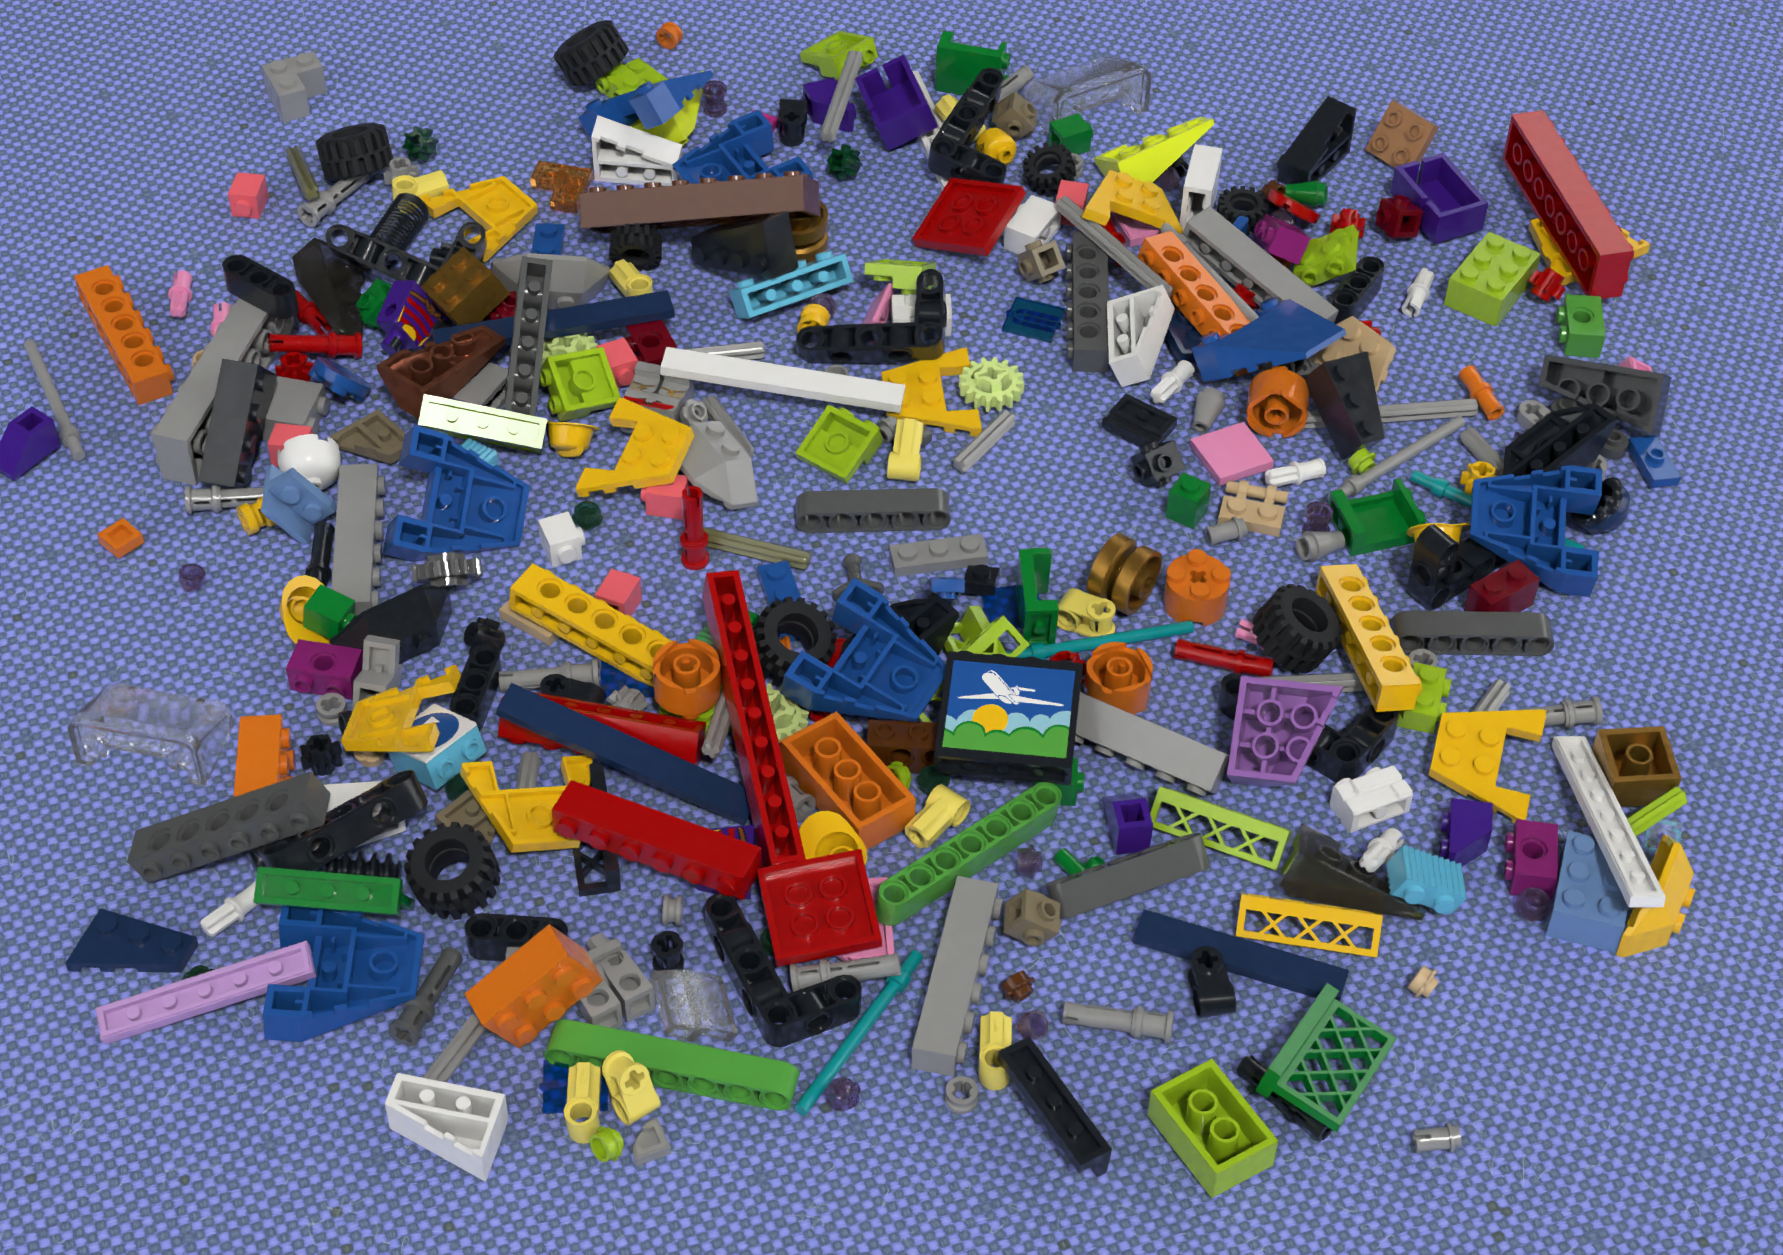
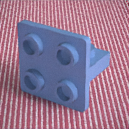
[261,464,336,545]

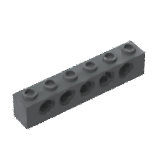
[1066,232,1109,373]
[503,256,553,416]
[127,771,331,883]

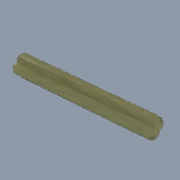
[286,145,320,201]
[703,527,811,570]

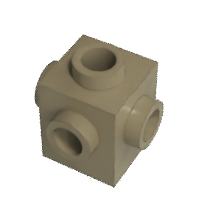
[992,91,1038,141]
[1016,239,1066,284]
[1003,888,1061,947]

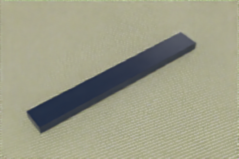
[432,290,675,347]
[496,683,751,826]

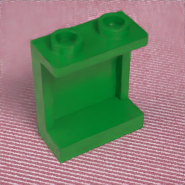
[935,31,1011,95]
[1326,478,1426,557]
[1015,548,1059,648]

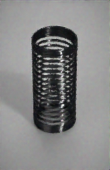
[370,193,429,271]

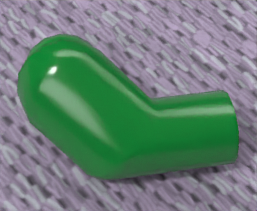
[1054,848,1105,875]

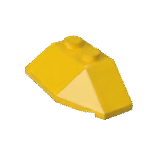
[1616,834,1696,958]

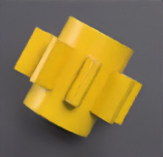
[1460,461,1497,495]

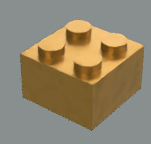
[421,247,510,326]
[1592,726,1682,807]

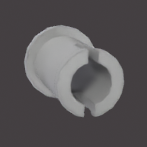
[1205,516,1247,546]
[1412,1122,1462,1154]

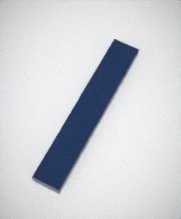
[1133,909,1349,1002]

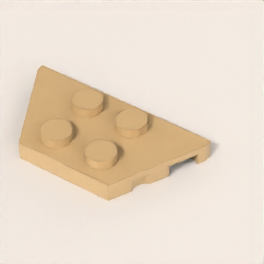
[1312,316,1396,401]

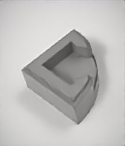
[633,1118,671,1167]

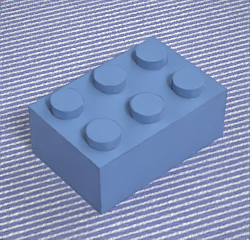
[1546,830,1628,953]

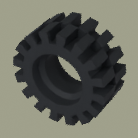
[1023,142,1077,197]
[1217,186,1269,236]
[609,223,662,271]

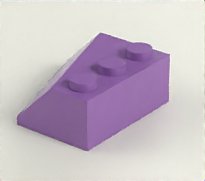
[1227,676,1343,787]

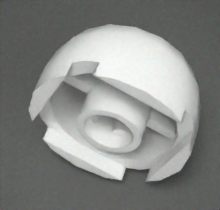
[277,434,341,491]

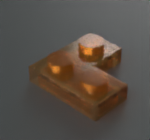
[530,161,593,213]

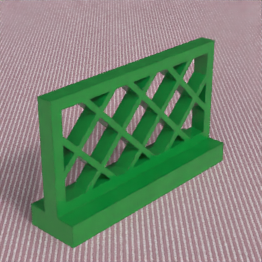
[253,867,415,916]
[1255,983,1397,1133]

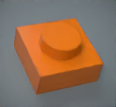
[97,518,144,559]

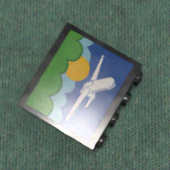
[934,651,1083,785]

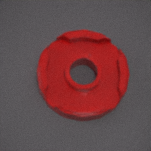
[1267,188,1321,224]

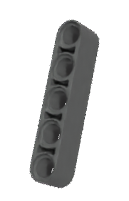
[796,488,951,533]
[1392,610,1554,656]
[1045,833,1211,919]

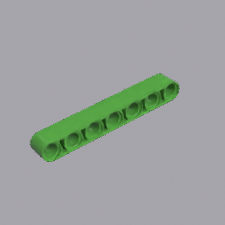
[875,782,1062,926]
[544,1019,800,1111]

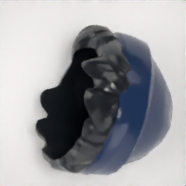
[1570,477,1631,533]

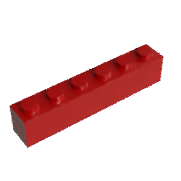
[498,692,706,766]
[552,780,762,900]

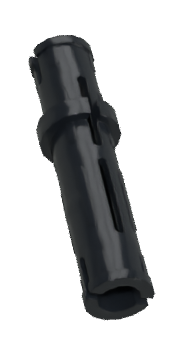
[305,521,335,587]
[1236,1054,1332,1142]

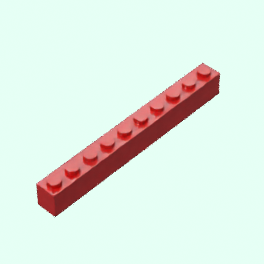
[702,570,806,868]

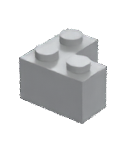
[261,51,327,123]

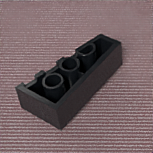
[690,211,799,279]
[1539,354,1672,437]

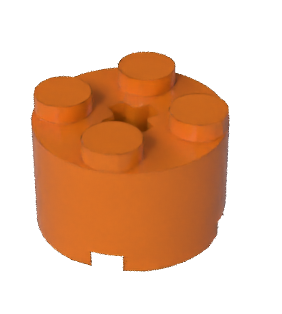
[1246,365,1310,438]
[1163,549,1231,626]
[653,639,721,720]
[1084,642,1153,715]

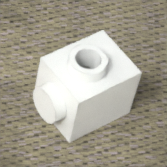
[538,512,586,568]

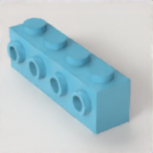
[729,250,854,319]

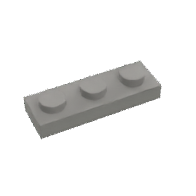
[889,534,989,577]

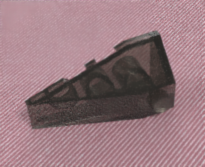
[292,237,365,339]
[1279,823,1425,920]

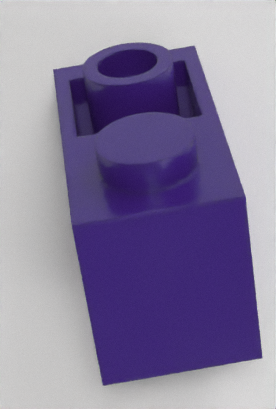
[803,77,857,132]
[0,406,60,481]
[1102,793,1153,854]
[1439,798,1493,867]

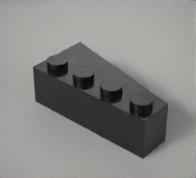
[198,359,278,489]

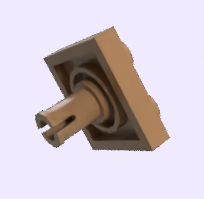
[1365,100,1439,168]

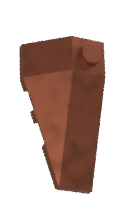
[377,325,506,419]

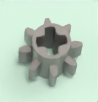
[383,157,419,185]
[607,685,649,711]

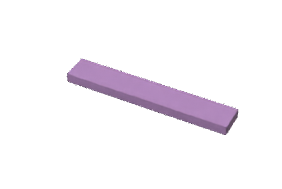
[95,940,317,1045]

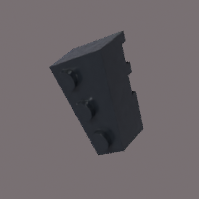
[1277,96,1357,185]
[1304,351,1385,460]

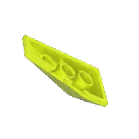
[630,71,704,145]
[1094,116,1215,183]

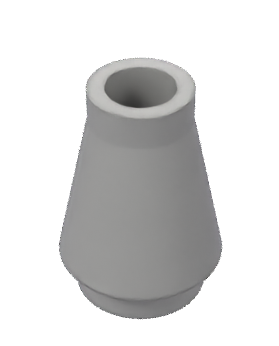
[1192,388,1225,434]
[1296,530,1345,562]

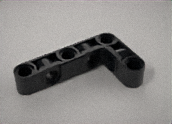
[927,68,1007,184]
[325,221,487,287]
[796,269,947,364]
[1407,524,1508,610]
[1218,673,1399,783]
[245,770,428,871]
[705,893,862,1048]

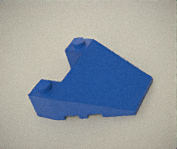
[578,70,714,140]
[672,110,813,184]
[1191,297,1346,381]
[382,425,530,562]
[1469,465,1603,597]
[780,578,946,722]
[263,906,424,1042]

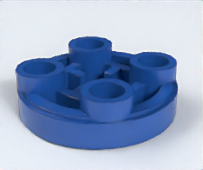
[308,357,371,402]

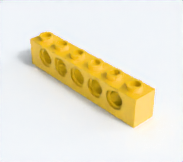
[509,563,671,689]
[1315,564,1422,712]

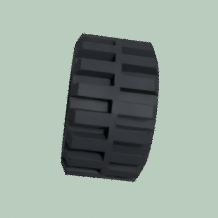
[554,20,629,86]
[316,123,393,179]
[1252,584,1343,673]
[752,597,837,686]
[404,822,501,920]

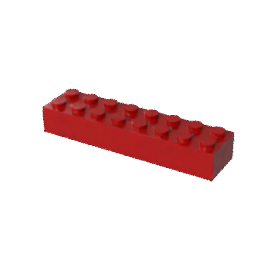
[1502,110,1634,299]

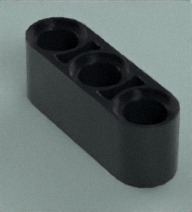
[222,255,299,319]
[1331,256,1385,324]
[450,644,502,732]
[465,913,569,962]

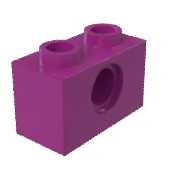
[1253,214,1311,265]
[286,639,363,700]
[1504,819,1558,900]

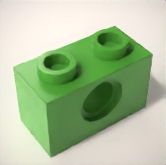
[1556,294,1605,358]

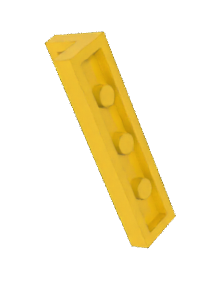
[1235,892,1383,958]

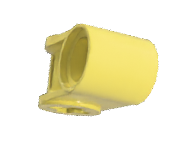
[1057,588,1116,637]
[602,1050,661,1126]

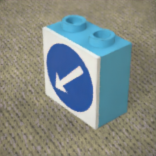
[388,703,487,790]

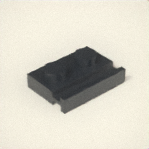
[1102,393,1178,446]

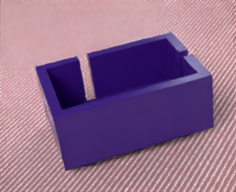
[855,55,938,151]
[1390,153,1488,244]

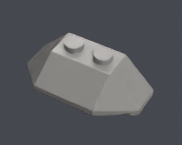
[490,253,609,310]
[680,421,758,510]

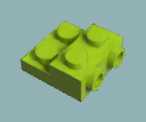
[799,31,878,80]
[595,57,668,98]
[1293,225,1359,287]
[864,259,939,295]
[540,347,621,422]
[795,404,883,484]
[1371,662,1452,734]

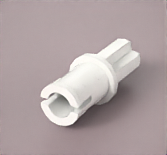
[1402,268,1434,317]
[1150,360,1195,404]
[1265,458,1326,487]
[1359,828,1404,873]
[200,881,260,937]

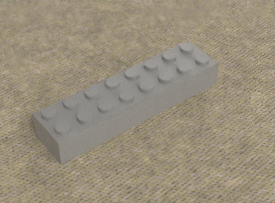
[151,298,295,486]

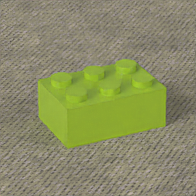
[1444,232,1541,327]
[1147,1059,1278,1198]

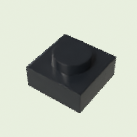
[964,564,1000,596]

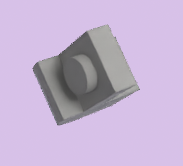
[352,635,403,711]

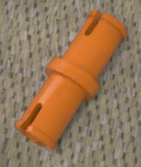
[1459,365,1505,421]

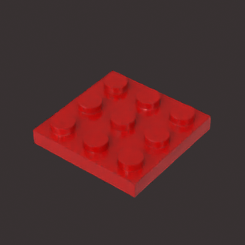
[912,178,1026,256]
[757,849,883,967]

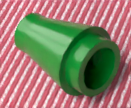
[1285,180,1328,208]

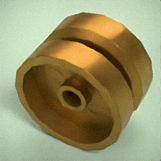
[790,201,828,263]
[1086,533,1162,616]

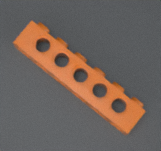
[1137,231,1262,377]
[74,265,175,406]

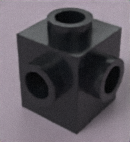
[1130,440,1186,488]

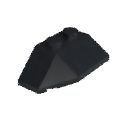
[1503,402,1617,477]
[330,585,452,664]
[841,594,959,655]

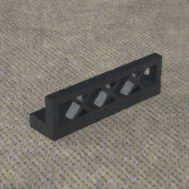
[563,762,621,897]
[997,1036,1112,1177]

